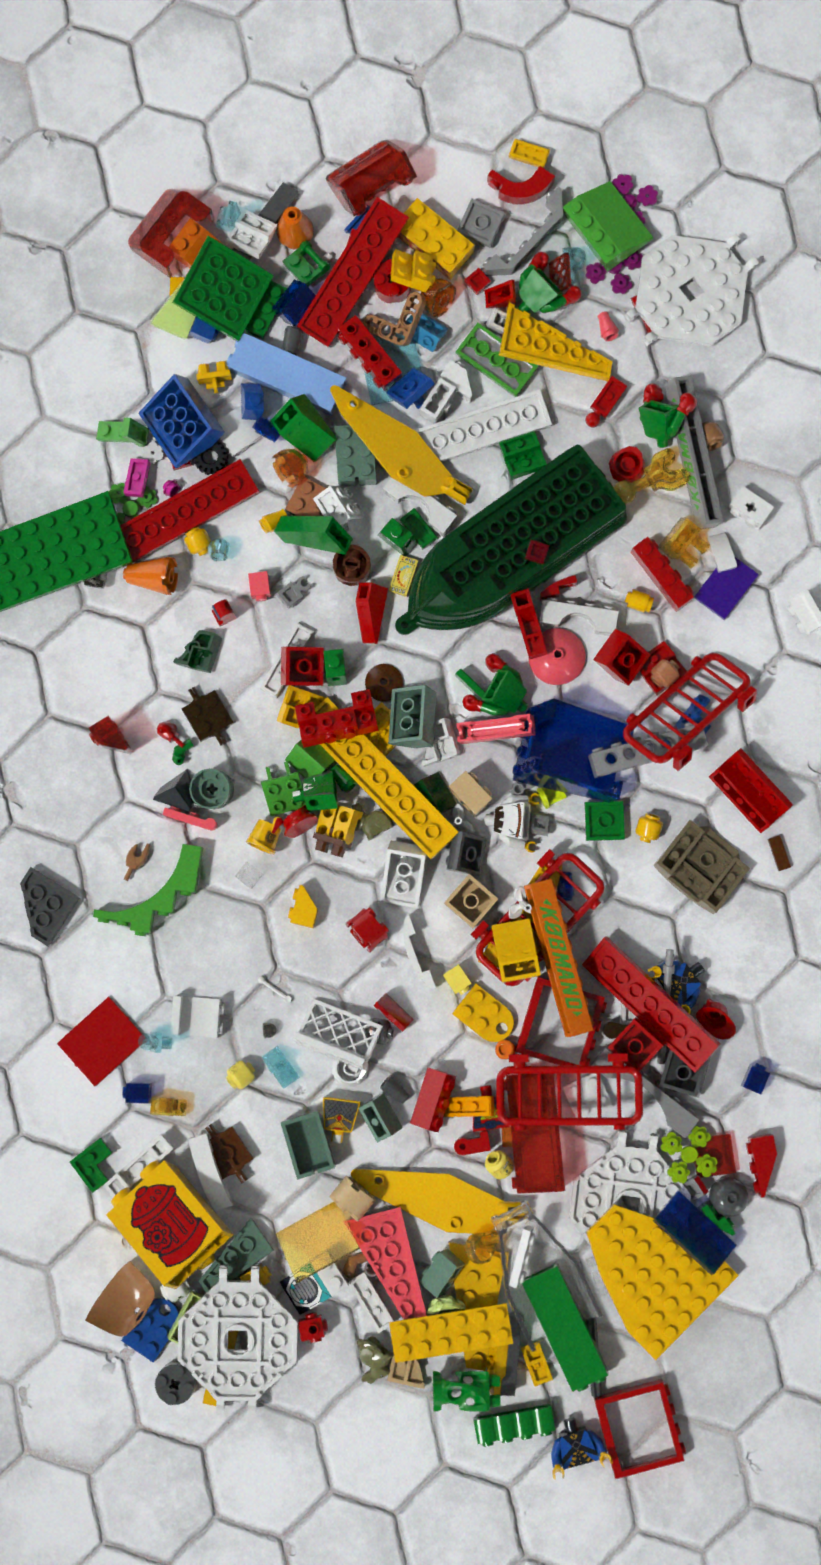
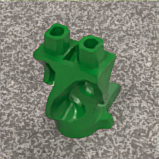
[433,1371,501,1412]

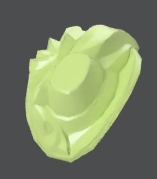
[426,1295,466,1315]

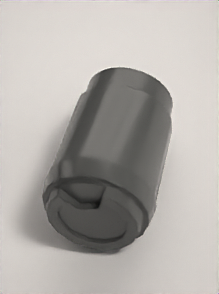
[282,326,302,356]

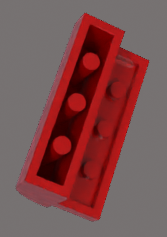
[709,748,793,833]

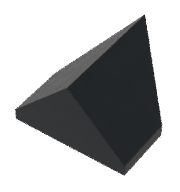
[153,769,195,812]

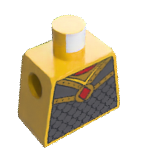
[323,1097,361,1143]

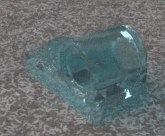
[215,201,241,232]
[562,247,586,290]

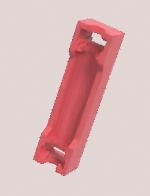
[456,714,536,744]

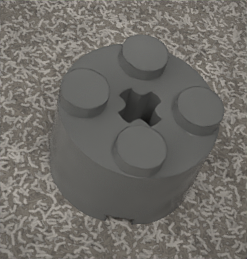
[155,1361,197,1405]

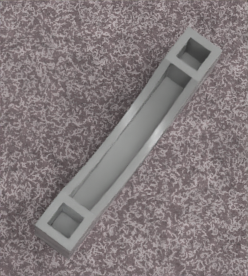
[590,1047,699,1138]

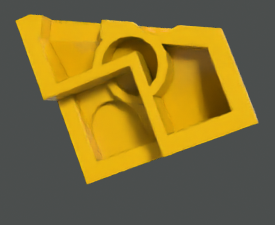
[276,685,326,728]

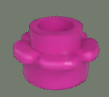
[163,479,180,497]

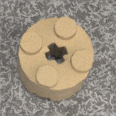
[329,1175,376,1222]

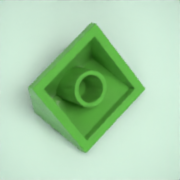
[285,740,335,778]

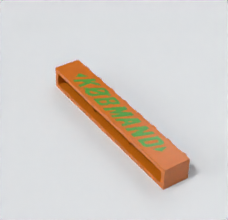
[524,879,594,1037]

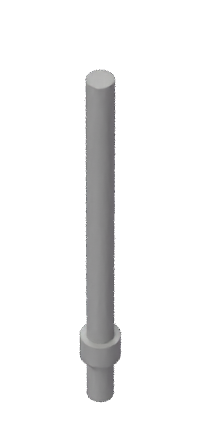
[657,949,675,1064]

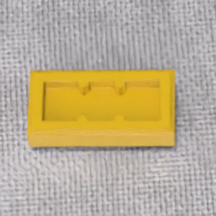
[509,139,550,168]

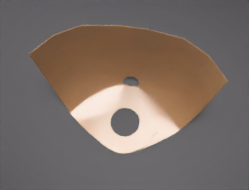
[85,1261,155,1337]

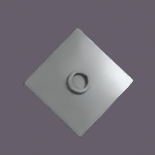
[457,198,506,248]

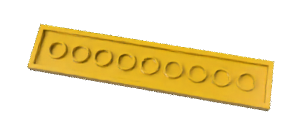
[315,697,458,860]

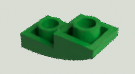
[698,1203,736,1236]

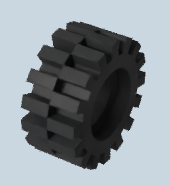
[193,441,228,475]

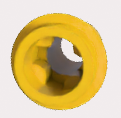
[259,509,287,534]

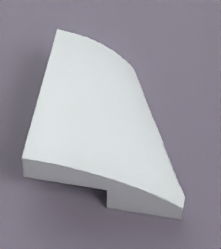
[422,718,461,766]

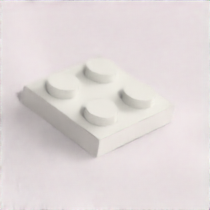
[562,1074,613,1118]

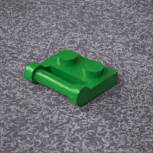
[282,240,331,289]

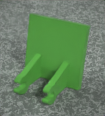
[261,761,306,816]

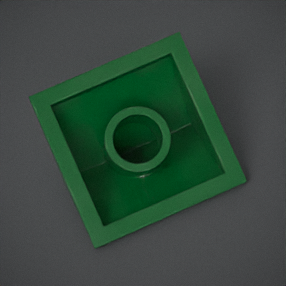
[413,772,457,814]

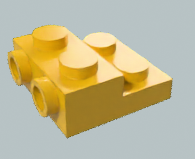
[391,249,436,293]

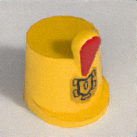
[246,817,283,854]

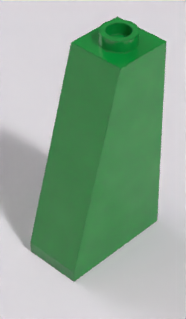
[274,516,353,554]

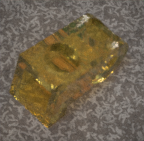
[150,1096,187,1116]

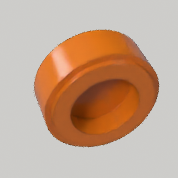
[495,1040,516,1060]

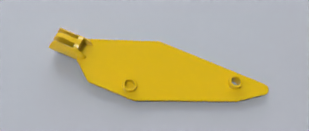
[330,385,474,505]
[351,1169,528,1234]

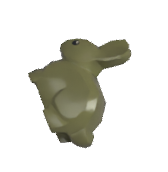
[351,802,393,840]
[357,1336,393,1384]

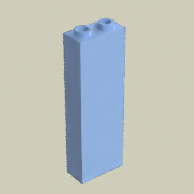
[227,333,347,416]

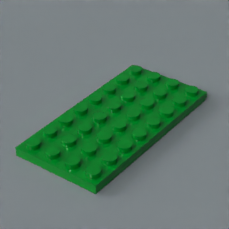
[0,491,133,612]

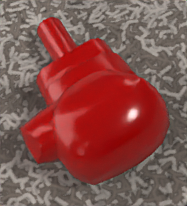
[157,721,185,748]

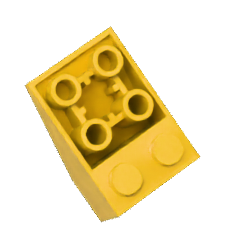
[491,918,541,983]

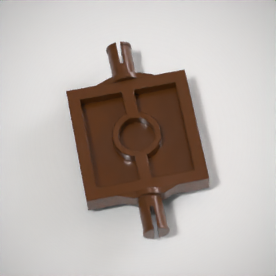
[205,1124,254,1184]

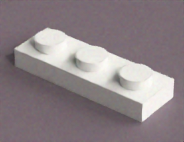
[509,1225,536,1288]
[348,1272,394,1334]

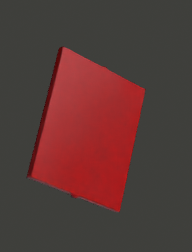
[57,996,147,1086]

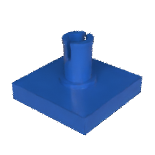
[386,367,435,409]

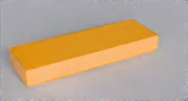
[444,1096,495,1117]

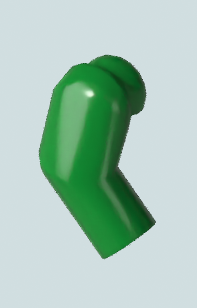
[172,739,194,765]

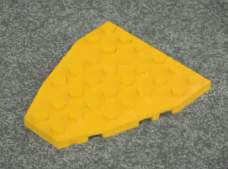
[586,1204,739,1360]

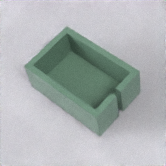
[335,425,377,487]
[281,1110,336,1180]

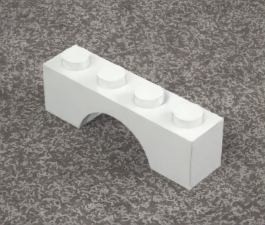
[383,478,457,537]
[539,598,619,636]

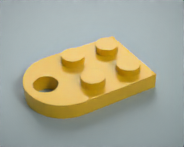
[452,983,514,1042]

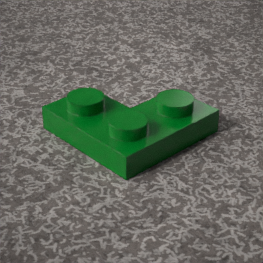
[69,1138,113,1193]

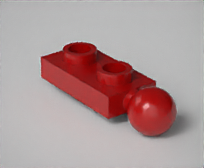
[585,376,627,428]

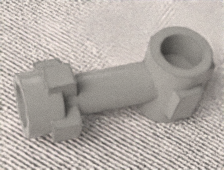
[510,774,546,795]

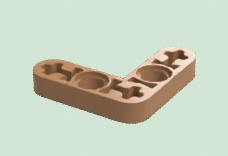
[363,292,426,346]

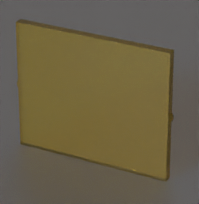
[276,1202,360,1283]

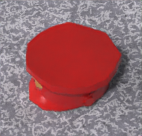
[609,446,645,485]
[282,805,318,838]

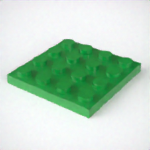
[172,235,274,342]

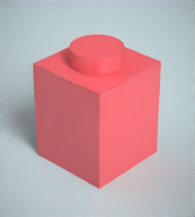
[248,571,271,601]

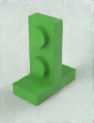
[96,418,149,447]

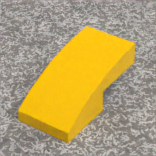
[521,1341,553,1387]

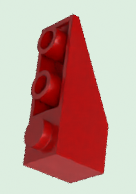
[356,582,388,644]
[746,1134,777,1198]

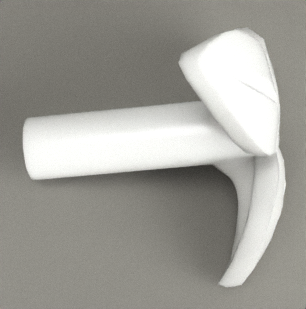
[448,804,475,834]
[509,886,532,919]

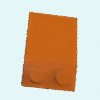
[168,218,224,269]

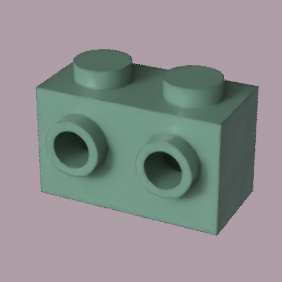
[358,1094,403,1143]
[419,1249,465,1298]

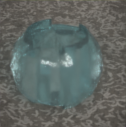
[208,539,232,562]

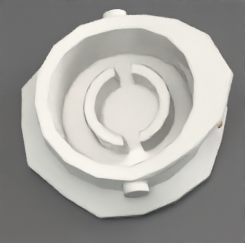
[331,1050,369,1087]

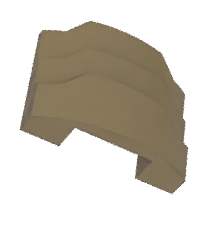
[654,820,750,914]

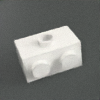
[420,378,456,424]

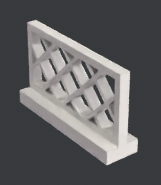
[293,999,383,1071]

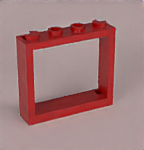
[515,977,607,1066]
[593,1379,686,1479]

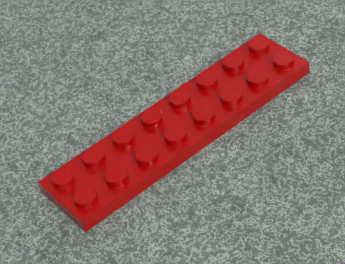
[297,197,409,348]
[121,459,259,564]
[582,936,721,1073]

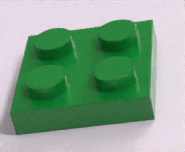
[584,801,625,841]

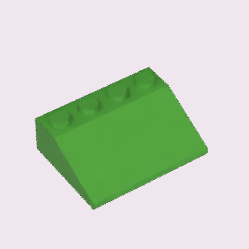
[563,181,654,272]

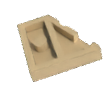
[387,1351,425,1389]

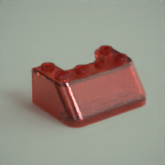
[326,140,417,216]
[128,189,215,278]

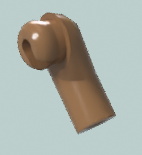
[343,1253,367,1278]

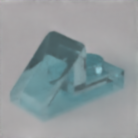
[262,1046,300,1089]

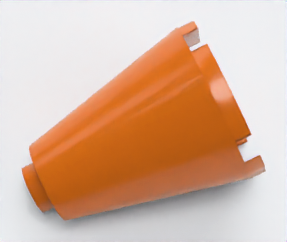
[276,206,314,249]
[123,557,178,595]

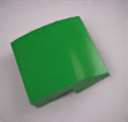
[499,431,546,480]

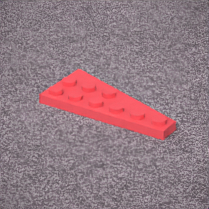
[344,1207,427,1320]

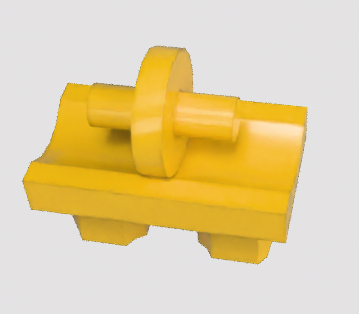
[196,361,232,394]

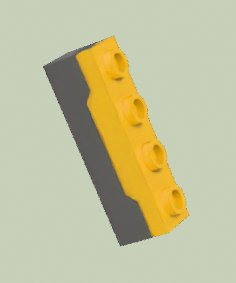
[486,1312,522,1396]

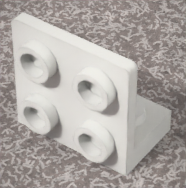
[313,486,364,526]

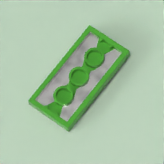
[455,323,538,397]

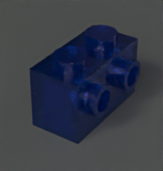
[272,279,316,326]

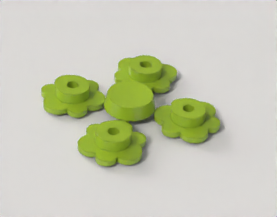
[661,1126,717,1183]

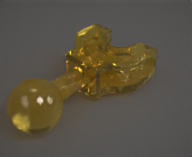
[613,448,690,505]

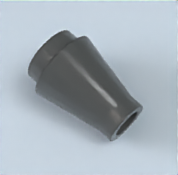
[380,1076,410,1104]

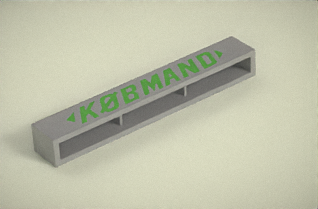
[665,376,723,530]

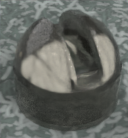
[262,1022,277,1038]

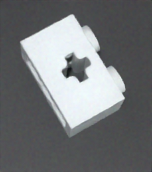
[728,486,774,529]

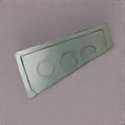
[199,1218,274,1293]

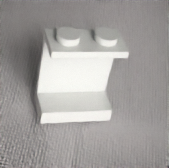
[170,996,225,1038]

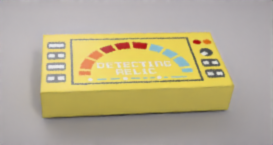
[388,555,418,597]

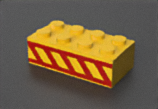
[398,198,475,280]

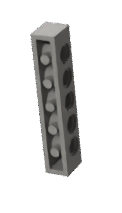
[588,723,708,778]

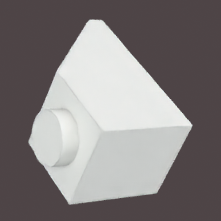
[438,360,472,403]

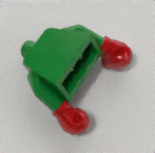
[517,252,581,313]
[639,383,697,448]
[462,653,528,716]

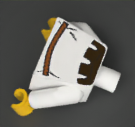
[485,793,540,853]

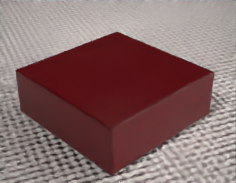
[525,540,549,565]

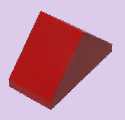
[485,280,516,309]

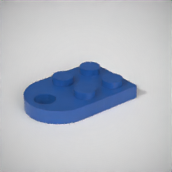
[121,1297,179,1363]

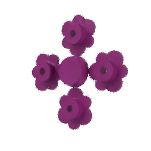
[612,174,658,224]
[586,250,643,294]

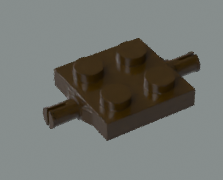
[181,687,234,746]

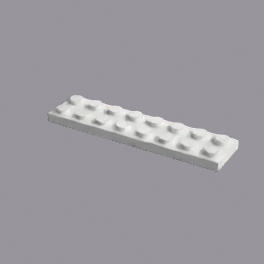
[415,389,552,462]

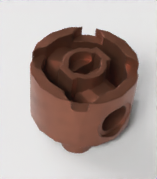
[333,544,371,586]

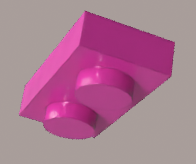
[123,458,151,498]

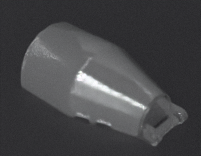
[491,1200,603,1352]

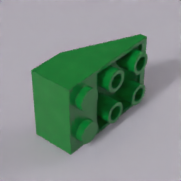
[270,394,337,462]

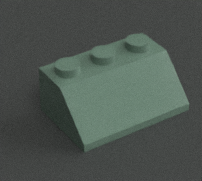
[388,685,436,748]

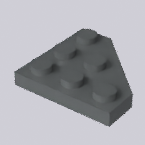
[20,867,80,947]

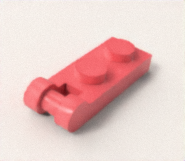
[163,806,218,831]

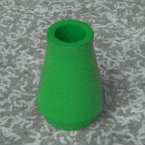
[330,764,357,793]

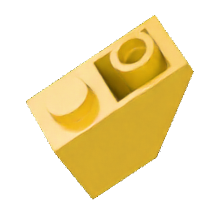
[288,885,318,929]

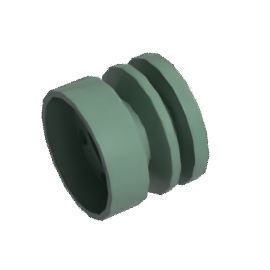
[189,768,234,810]

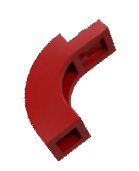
[487,166,555,204]
[510,589,548,660]

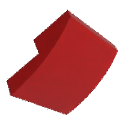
[639,641,687,696]

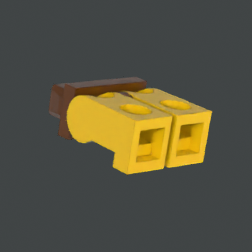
[313,805,363,858]

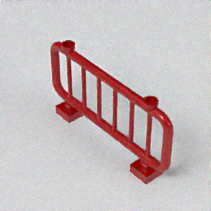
[623,653,757,771]
[470,849,605,986]
[496,1053,643,1130]

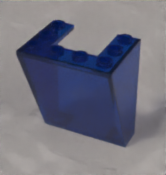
[512,698,634,802]

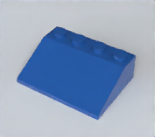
[139,374,225,468]

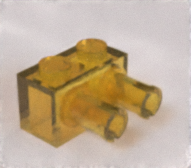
[659,518,710,569]

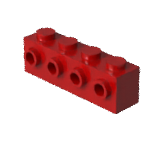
[338,315,402,391]
[631,537,694,612]

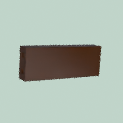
[768,836,791,871]

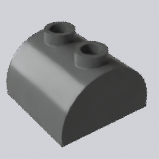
[446,831,487,876]

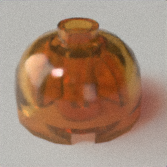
[420,278,456,318]
[272,449,308,488]

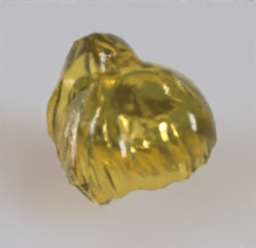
[465,1230,505,1264]

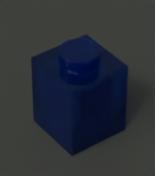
[741,1063,770,1095]
[122,1082,152,1104]

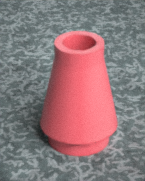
[597,312,619,341]

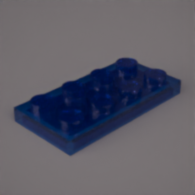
[653,1191,737,1275]

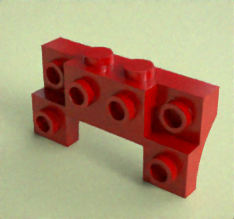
[295,689,379,748]

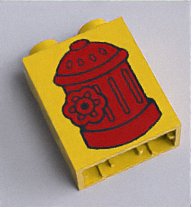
[106,1160,234,1289]

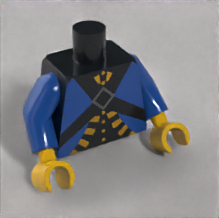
[647,960,705,1014]
[551,1418,613,1480]

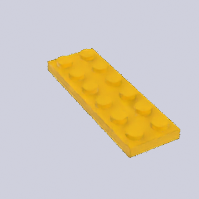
[389,1303,513,1363]

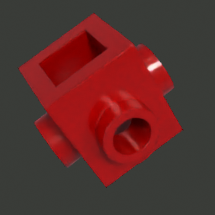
[298,1312,328,1343]

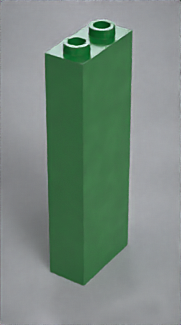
[522,1262,609,1392]

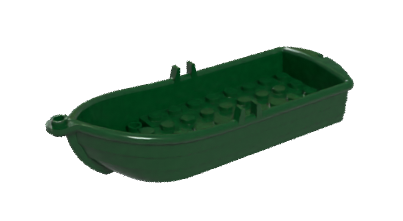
[395,444,627,635]

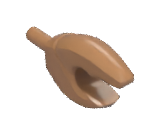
[124,844,150,881]

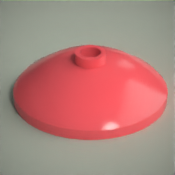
[528,628,586,685]

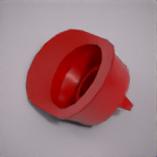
[696,999,736,1040]

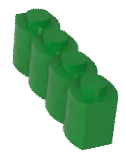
[473,1404,556,1447]

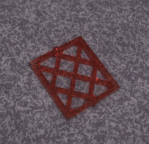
[548,253,572,292]

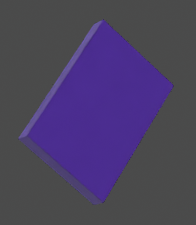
[694,556,759,620]

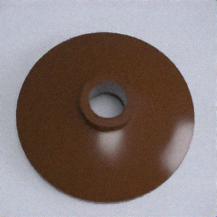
[365,664,403,702]

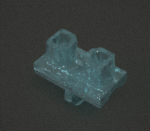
[138,1032,172,1053]

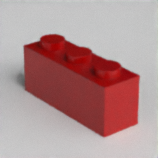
[410,1067,456,1132]

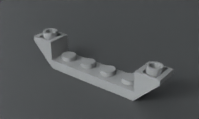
[483,187,563,276]

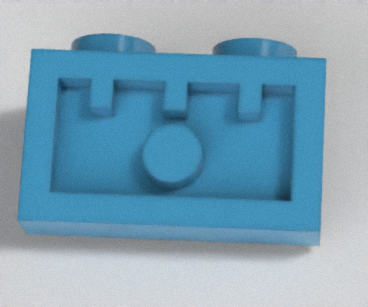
[406,310,448,352]

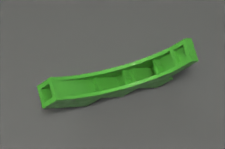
[93,844,203,937]

